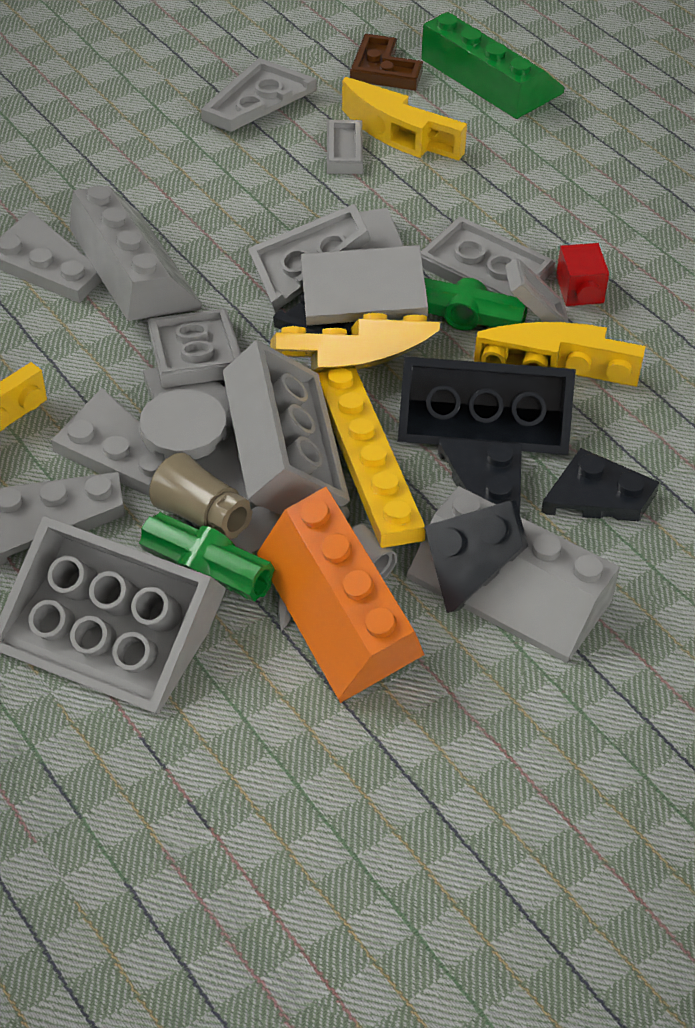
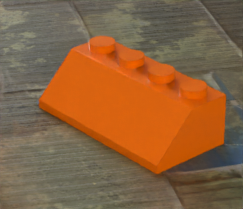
[256,487,425,703]

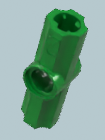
[424,278,528,331]
[139,512,275,602]

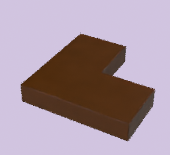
[350,34,423,91]

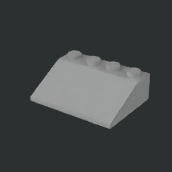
[0,516,226,714]

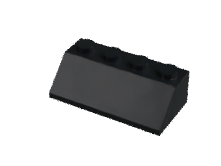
[397,356,576,455]

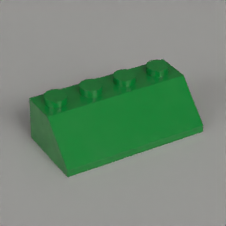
[421,12,565,119]

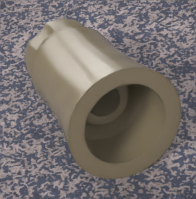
[149,453,253,539]

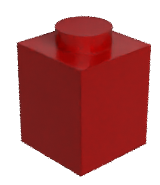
[556,243,609,306]

